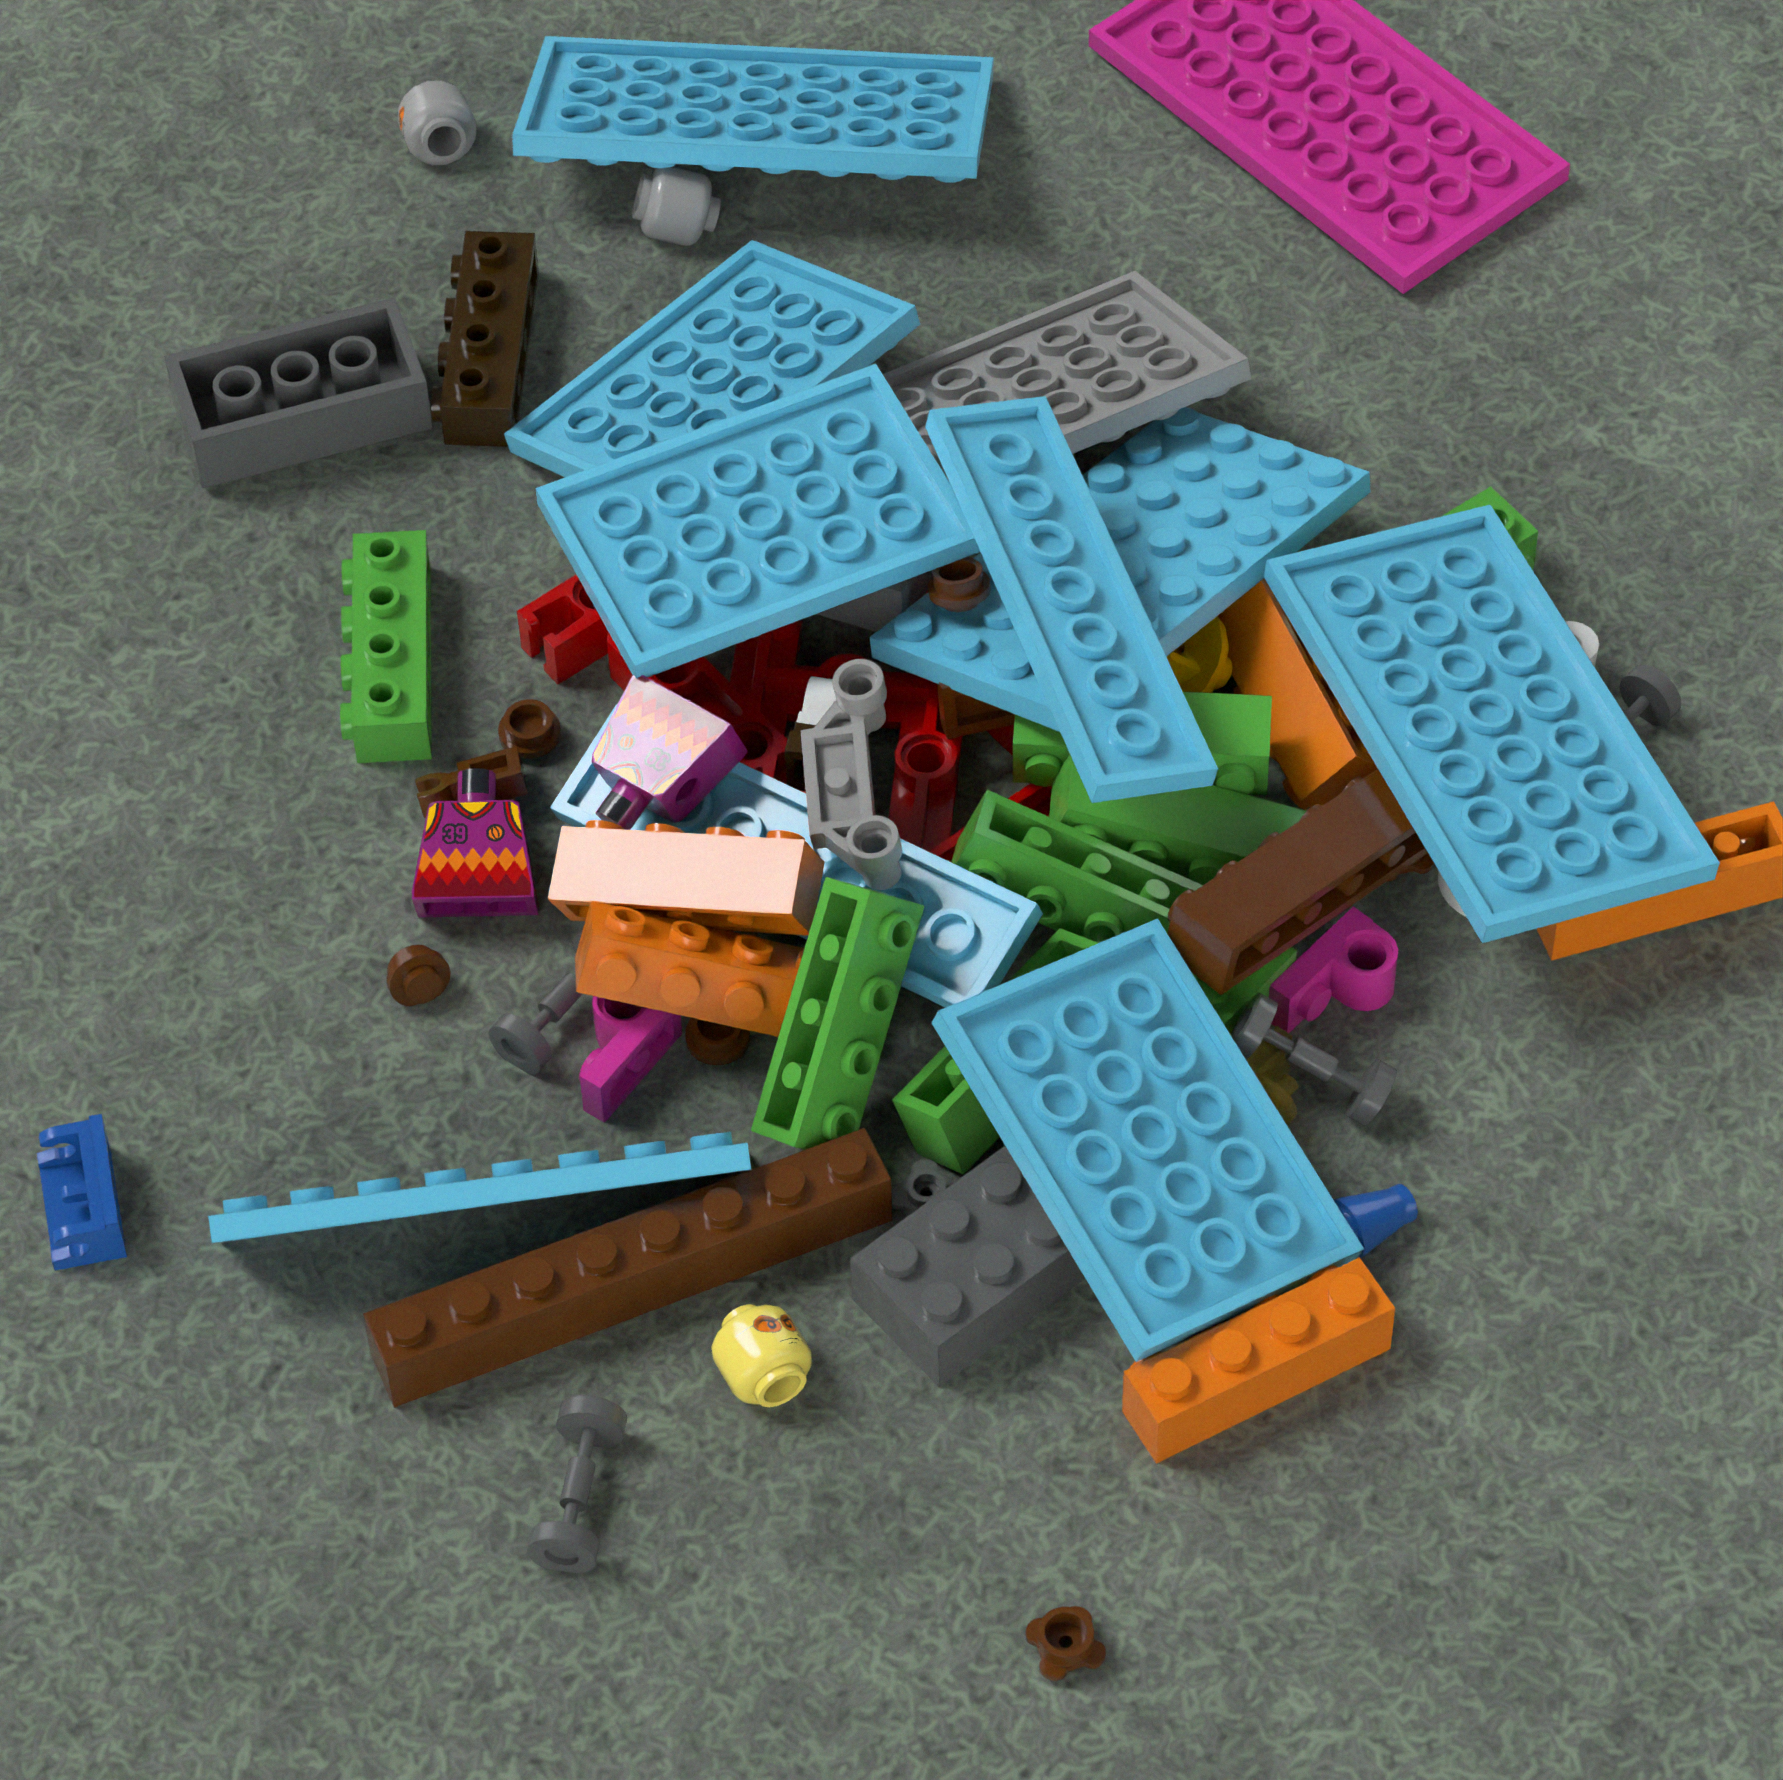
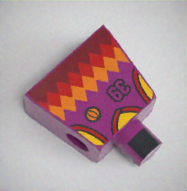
[591,675,748,830]
[412,768,539,917]

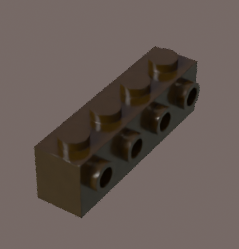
[431,231,539,447]

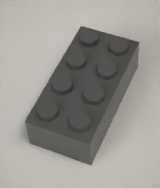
[164,297,433,489]
[850,1146,1085,1387]

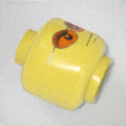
[712,1304,812,1407]

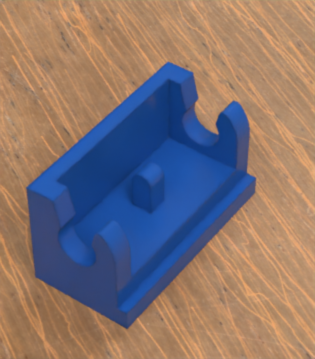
[37,1114,127,1271]

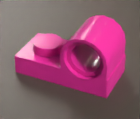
[1269,906,1398,1035]
[579,996,682,1123]

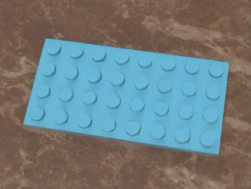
[512,36,994,183]
[870,407,1371,732]
[1264,505,1720,943]

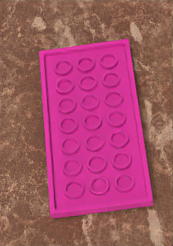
[1088,0,1570,294]

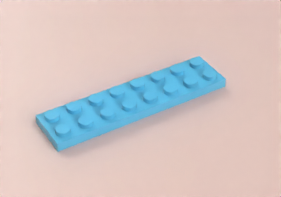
[925,396,1218,803]
[550,704,1043,1008]
[208,1132,751,1243]

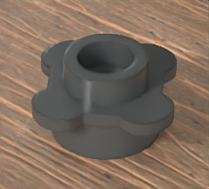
[891,1159,959,1218]

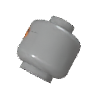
[397,80,477,165]
[632,166,721,246]

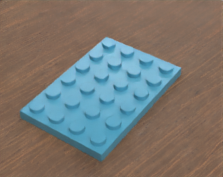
[504,240,920,477]
[536,364,980,678]
[932,918,1364,1362]

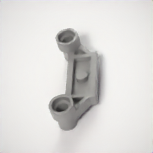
[801,659,902,890]

